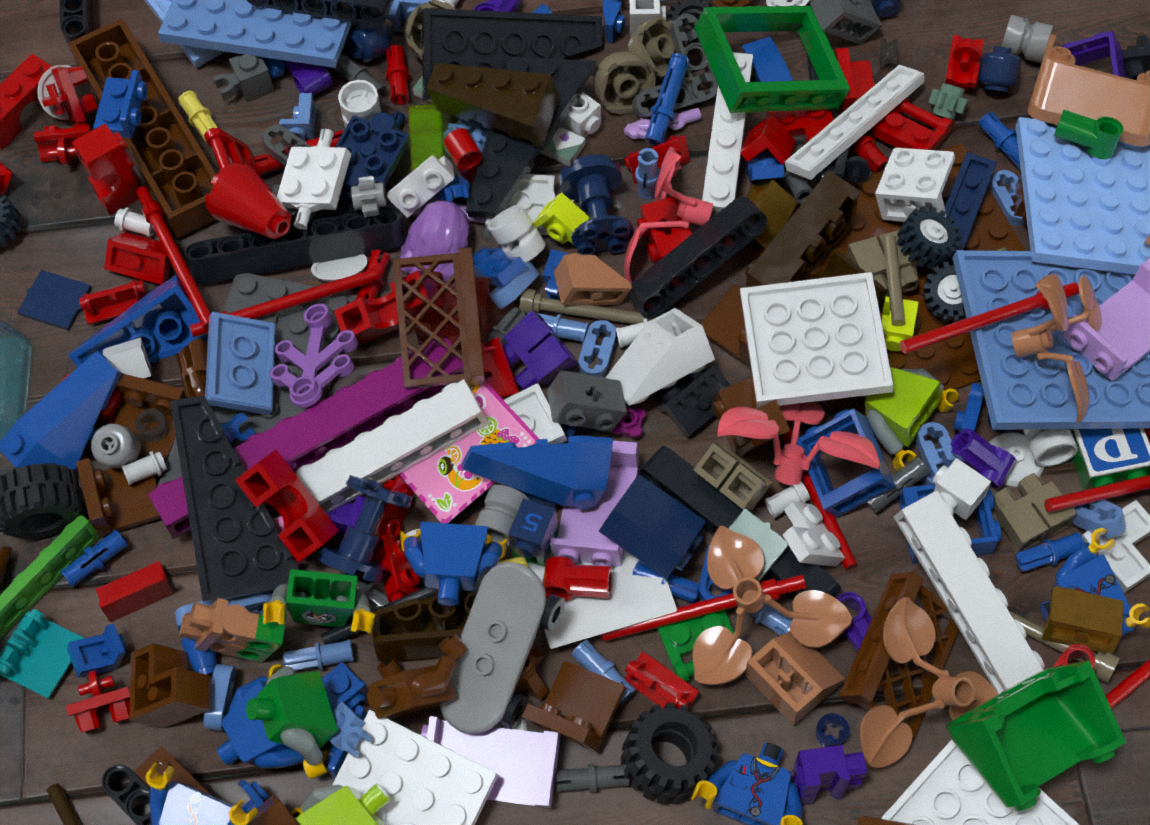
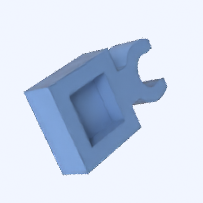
[329,701,372,758]

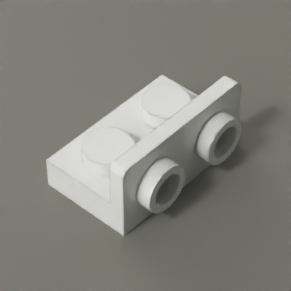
[387,155,454,218]

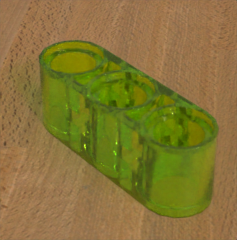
[409,104,444,171]

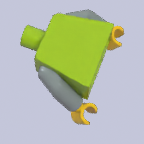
[863,367,959,471]
[291,783,391,825]

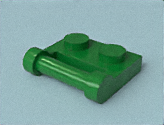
[657,610,734,682]

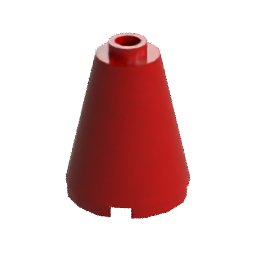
[205,163,291,239]

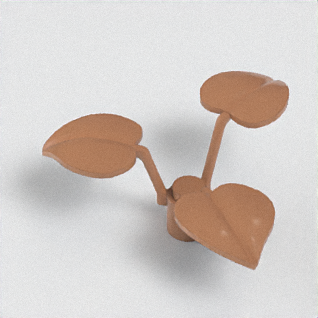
[1012,274,1102,423]
[692,526,853,685]
[860,597,998,768]

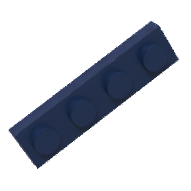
[945,152,997,265]

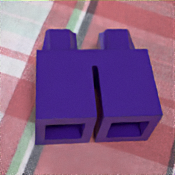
[503,311,578,390]
[791,745,867,806]

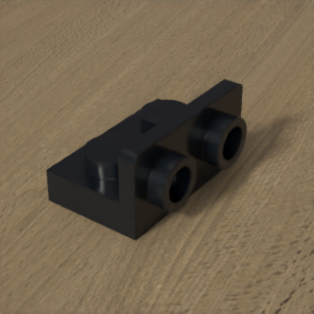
[657,364,731,437]

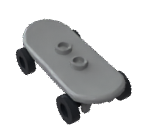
[439,562,565,734]

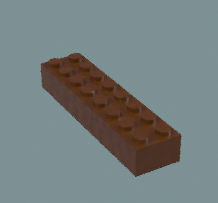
[68,18,217,239]

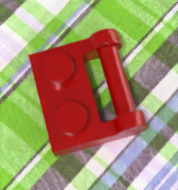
[871,98,954,150]
[204,128,259,174]

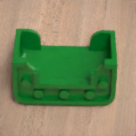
[946,660,1126,811]

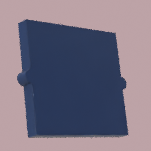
[18,270,92,331]

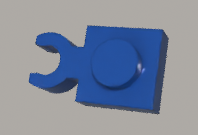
[435,173,470,202]
[953,383,984,433]

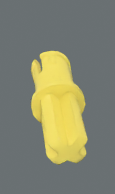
[178,91,218,142]

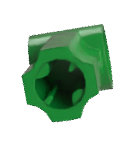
[1054,110,1124,159]

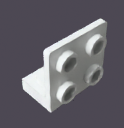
[875,148,955,222]

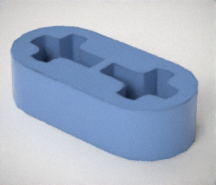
[989,170,1026,226]
[489,261,539,309]
[579,320,616,377]
[916,422,961,480]
[1073,500,1127,538]
[204,664,236,731]

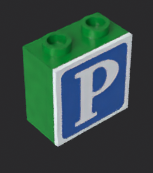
[1070,428,1150,490]

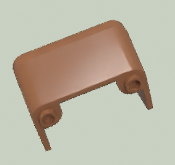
[1027,34,1150,147]

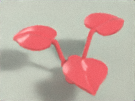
[624,147,713,284]
[717,402,880,485]

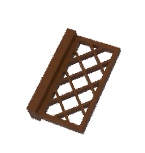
[393,248,486,389]
[839,572,959,740]

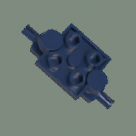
[335,111,410,216]

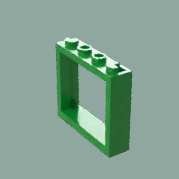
[694,6,850,113]

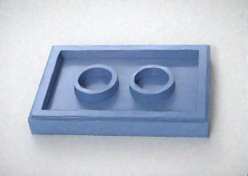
[205,311,276,415]

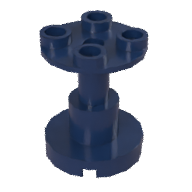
[559,155,634,255]
[317,475,413,583]

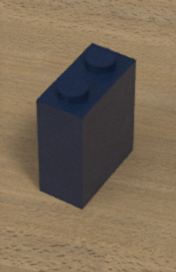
[599,474,706,579]

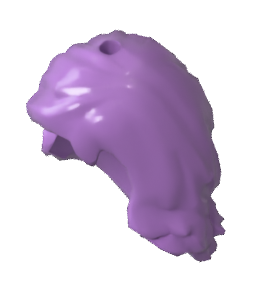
[400,201,470,287]

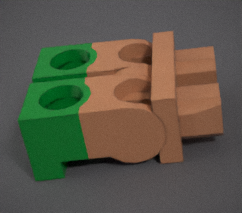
[179,598,287,663]

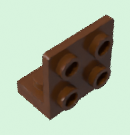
[700,285,750,366]
[114,373,187,463]
[76,458,161,536]
[522,661,626,752]

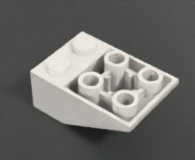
[606,308,715,406]

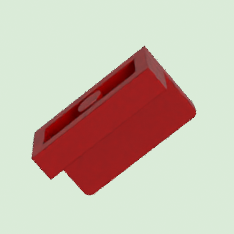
[835,48,875,113]
[740,113,795,165]
[104,232,181,285]
[95,561,174,623]

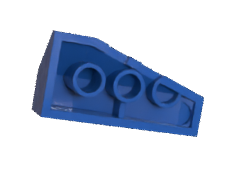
[68,275,208,368]
[0,351,121,473]
[461,436,613,509]

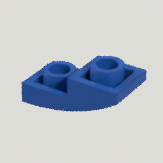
[603,0,626,44]
[742,36,793,82]
[745,152,785,181]
[473,247,527,286]

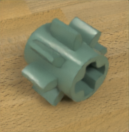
[928,83,969,119]

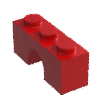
[0,54,53,150]
[72,123,141,215]
[334,270,444,346]
[235,449,339,563]

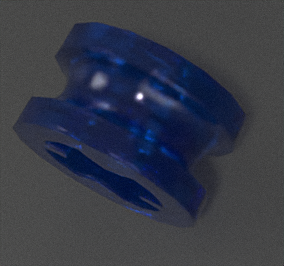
[815,713,849,747]

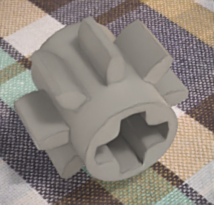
[351,176,387,217]

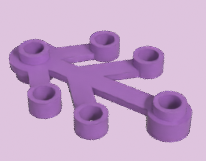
[270,304,358,407]

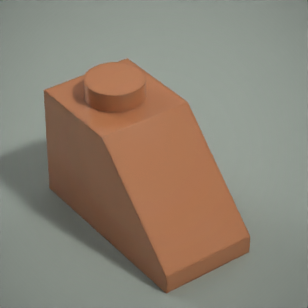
[554,253,632,305]

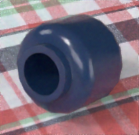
[346,23,392,63]
[978,46,1021,92]

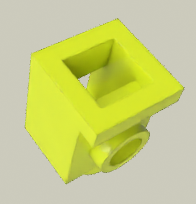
[532,192,590,245]
[881,296,918,351]

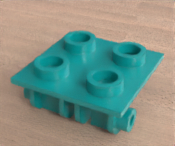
[0,609,84,699]

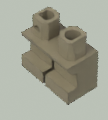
[846,230,919,299]
[694,443,773,510]
[993,473,1077,554]

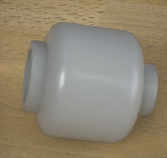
[91,424,141,469]

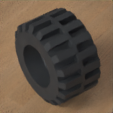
[0,463,84,539]
[621,703,718,804]

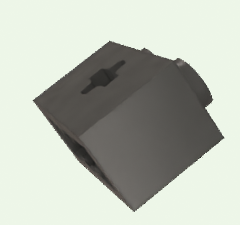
[810,0,882,45]
[547,370,627,432]

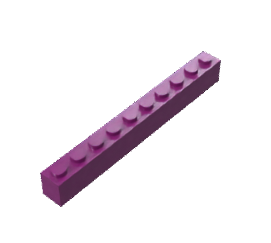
[148,335,464,539]

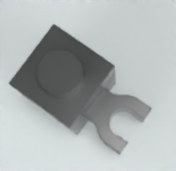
[213,54,274,103]

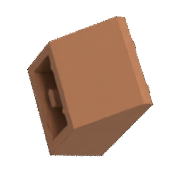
[745,631,845,726]

